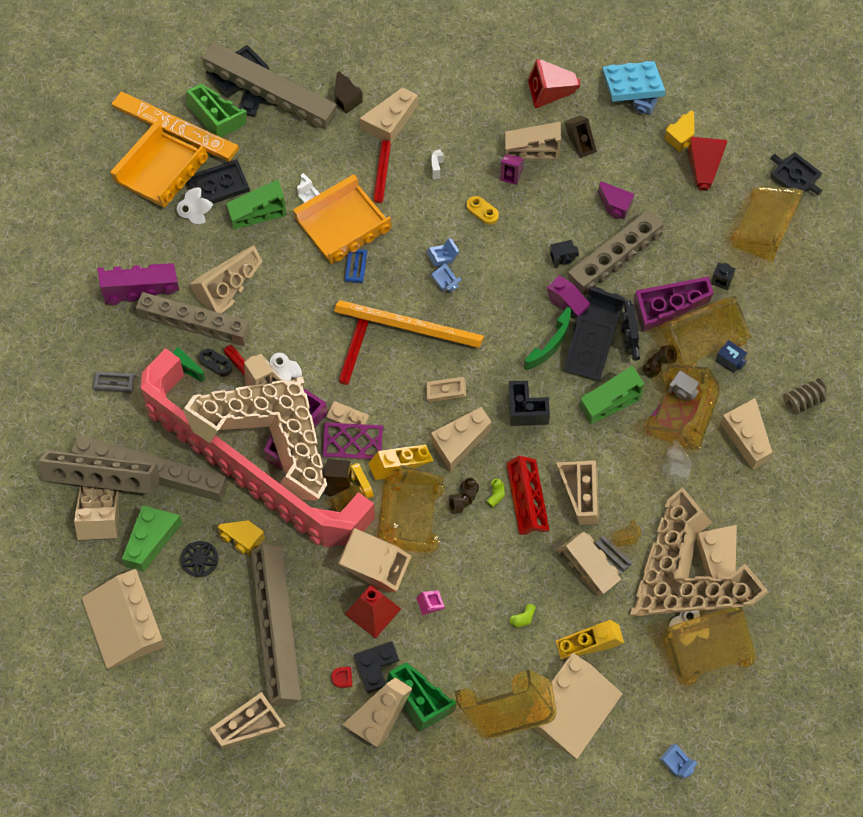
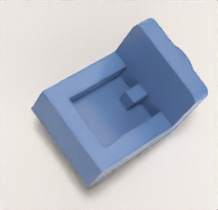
[633,97,659,115]
[426,238,459,266]
[430,263,461,292]
[659,744,697,778]

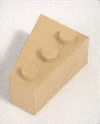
[431,407,491,473]
[209,692,286,750]

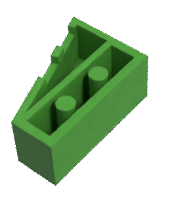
[186,83,247,137]
[227,179,287,230]
[580,366,644,424]
[122,505,183,572]

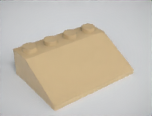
[82,569,165,669]
[525,653,623,760]

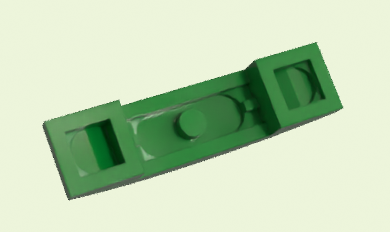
[524,307,571,370]

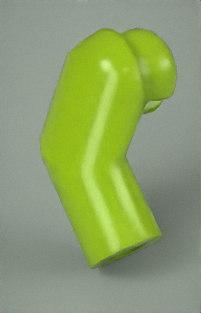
[486,478,505,508]
[509,604,536,628]

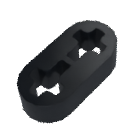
[199,349,232,376]

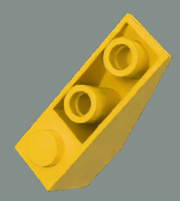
[368,445,433,480]
[556,620,624,660]

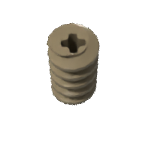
[783,378,827,414]

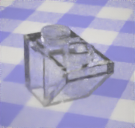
[661,440,692,487]

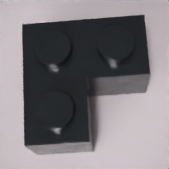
[508,381,550,426]

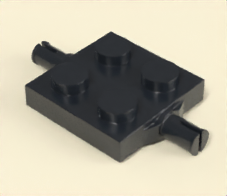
[770,152,823,198]
[620,300,640,361]

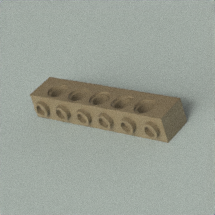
[567,209,664,295]
[136,292,251,347]
[39,450,160,494]

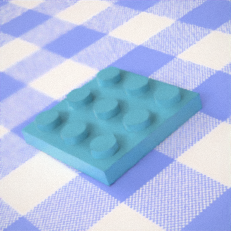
[602,61,665,102]

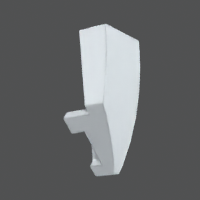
[432,150,444,180]
[297,173,320,203]

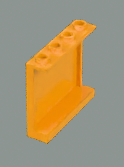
[110,122,208,208]
[293,174,392,264]

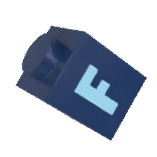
[715,340,747,373]

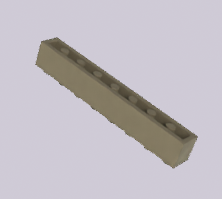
[202,42,336,130]
[71,435,228,502]
[251,544,301,707]

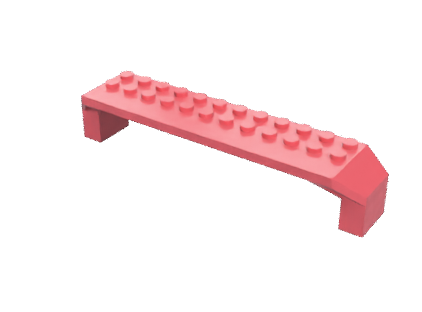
[141,348,375,547]

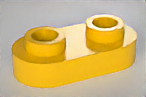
[467,196,499,225]
[351,463,374,499]

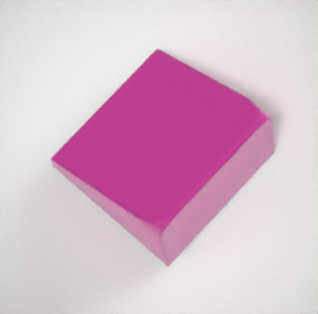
[416,590,445,616]

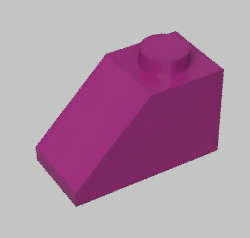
[500,154,524,185]
[598,181,634,220]
[547,275,590,317]

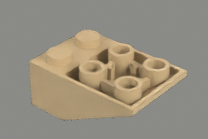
[74,485,119,540]
[338,528,411,593]

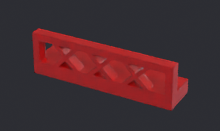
[506,455,550,535]

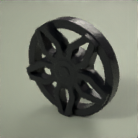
[181,541,219,577]

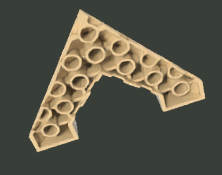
[183,377,327,501]
[630,487,769,616]

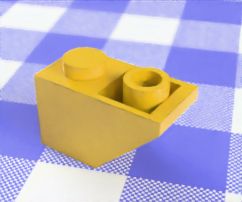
[665,110,694,152]
[218,520,265,555]

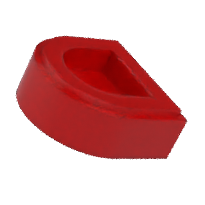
[331,666,353,688]

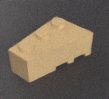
[360,87,418,143]
[505,122,561,159]
[244,354,283,386]
[720,398,772,470]
[557,460,599,525]
[696,525,737,578]
[556,531,621,596]
[342,678,412,747]

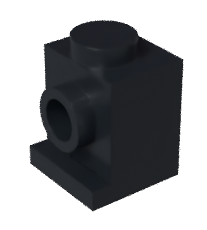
[550,240,579,268]
[711,262,736,290]

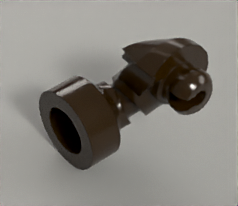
[642,345,677,378]
[449,477,479,514]

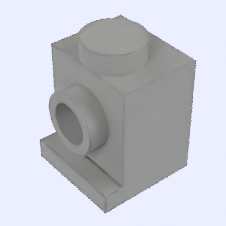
[667,371,699,402]

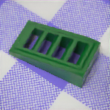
[173,347,205,382]

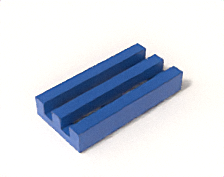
[345,249,367,284]

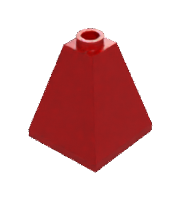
[527,59,580,108]
[687,137,727,191]
[344,585,401,639]

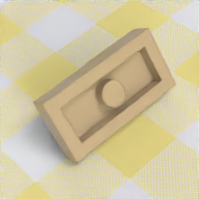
[427,377,466,402]
[326,401,369,432]

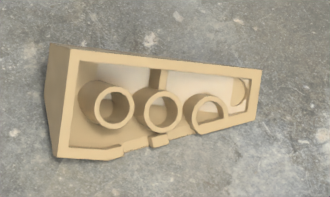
[189,246,263,313]

